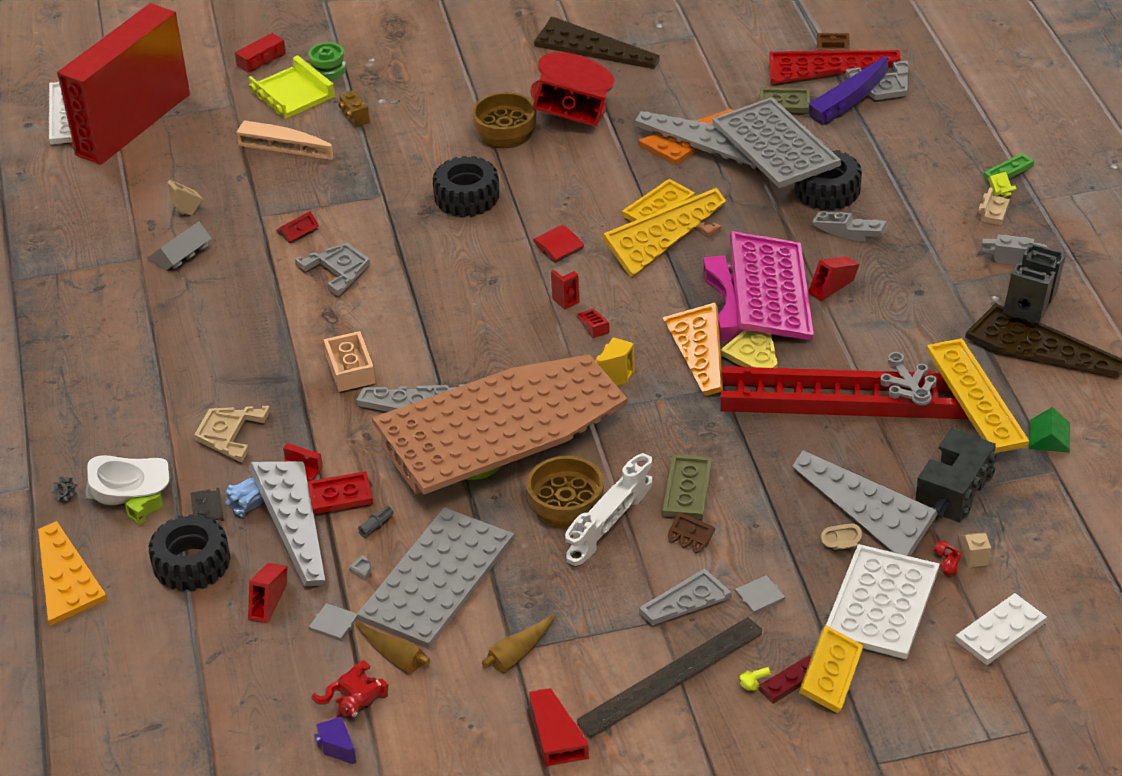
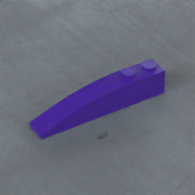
[808,56,888,125]

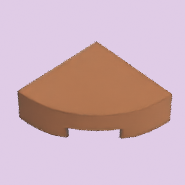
[696,223,721,238]

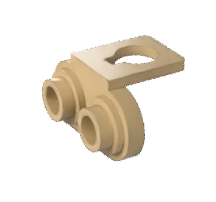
[820,523,862,551]

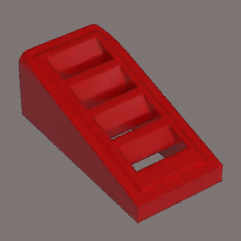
[577,309,610,338]

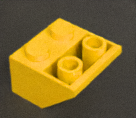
[596,337,635,386]

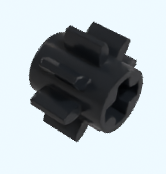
[52,476,78,501]

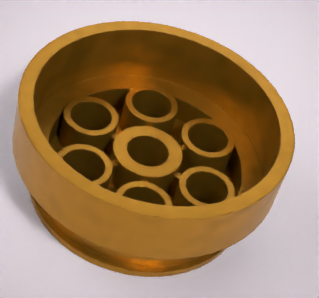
[472,92,536,148]
[527,456,604,529]

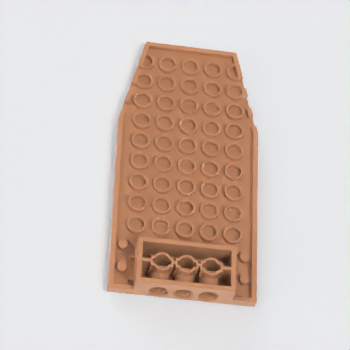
[372,354,627,494]

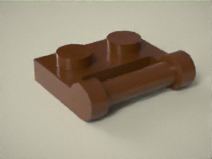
[817,33,850,51]

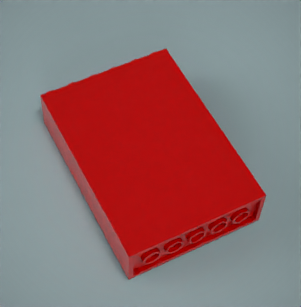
[57,3,190,165]

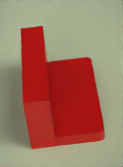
[276,211,319,243]
[551,270,580,310]
[283,443,323,482]

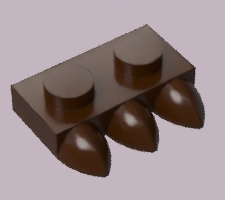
[668,512,716,553]

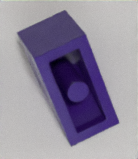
[314,717,357,764]

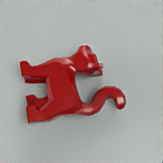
[311,660,389,718]

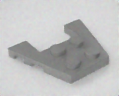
[846,61,908,100]
[295,243,370,296]

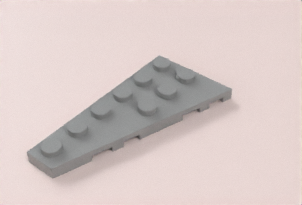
[356,384,465,412]

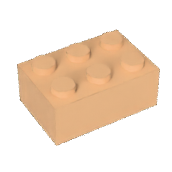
[323,331,375,392]

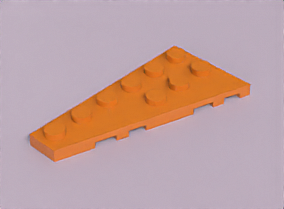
[638,109,734,165]

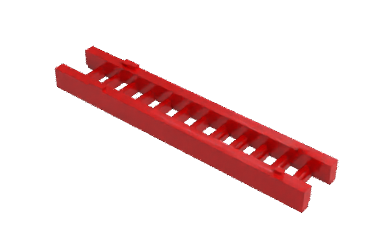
[720,366,970,420]

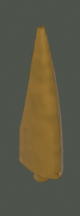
[481,614,555,672]
[356,621,431,674]

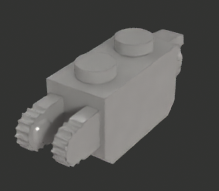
[981,234,1048,265]

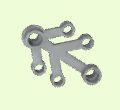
[881,352,937,406]

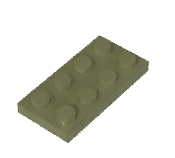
[662,454,712,520]

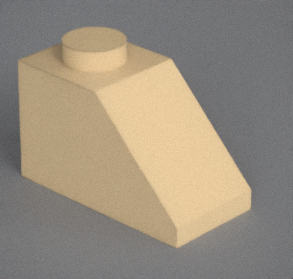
[168,180,203,216]
[958,533,991,568]

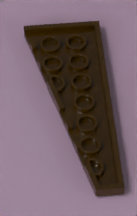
[534,16,660,69]

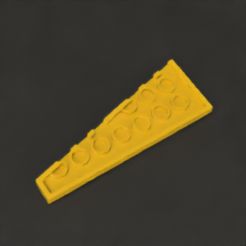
[602,188,726,278]

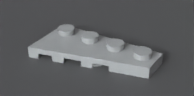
[639,568,732,626]

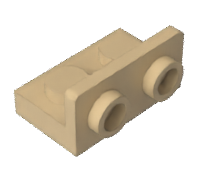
[978,188,1010,226]

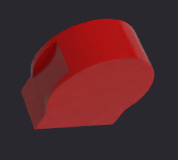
[530,52,614,127]

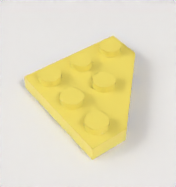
[721,330,778,368]

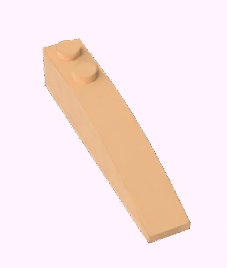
[236,121,333,160]

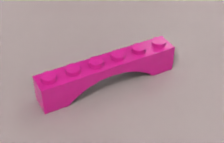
[703,255,744,342]

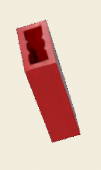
[529,688,589,767]

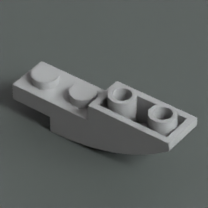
[813,211,888,242]

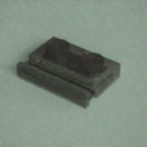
[190,488,224,521]

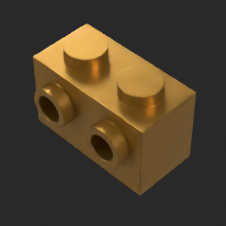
[338,90,370,128]

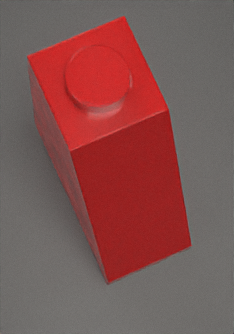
[808,256,860,301]
[248,563,288,623]

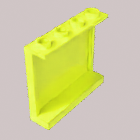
[248,56,335,119]

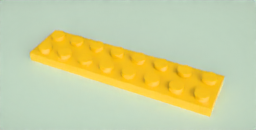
[926,338,1029,453]

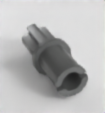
[358,506,394,537]

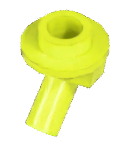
[739,667,770,691]

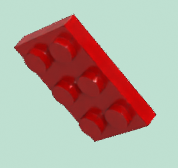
[308,471,373,514]

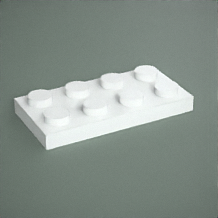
[955,593,1047,665]

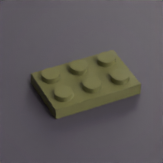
[759,88,810,114]

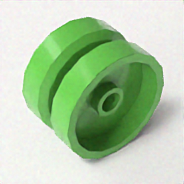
[308,42,346,81]

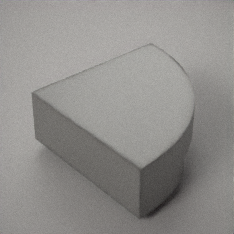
[349,555,370,581]

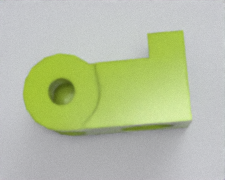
[125,492,163,525]

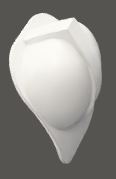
[86,455,169,505]

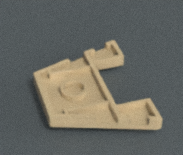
[194,406,270,462]

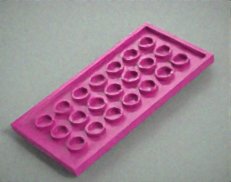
[729,231,814,340]

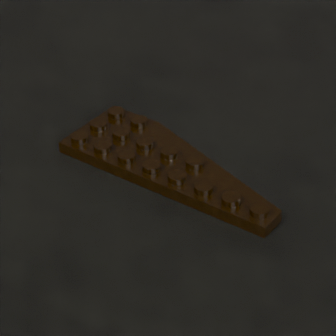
[965,303,1122,377]

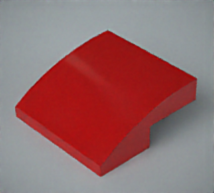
[533,225,584,263]

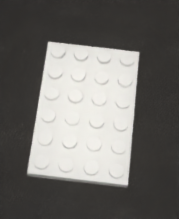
[826,544,940,659]

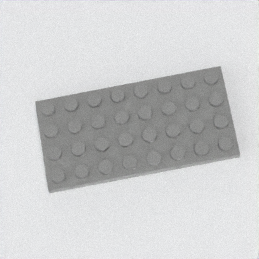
[712,97,841,188]
[357,507,514,649]

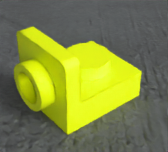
[988,172,1017,198]

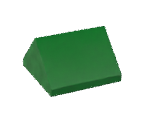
[1029,407,1070,453]

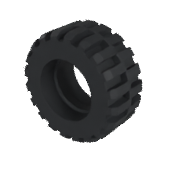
[794,149,862,210]
[432,156,500,217]
[148,514,230,591]

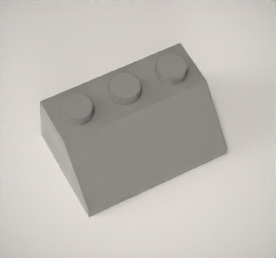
[147,221,211,270]

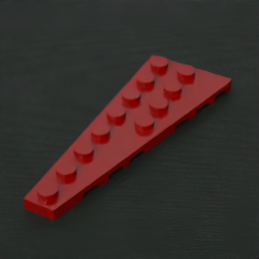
[769,50,901,84]

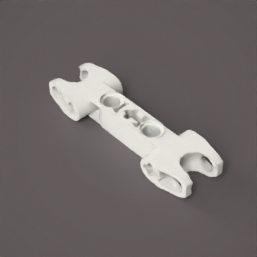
[565,453,652,566]

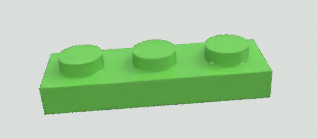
[983,153,1034,181]

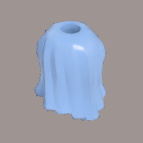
[225,477,264,518]

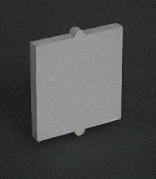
[735,575,785,614]
[309,603,357,641]

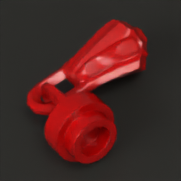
[934,540,961,575]

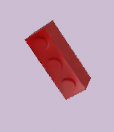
[235,33,286,73]

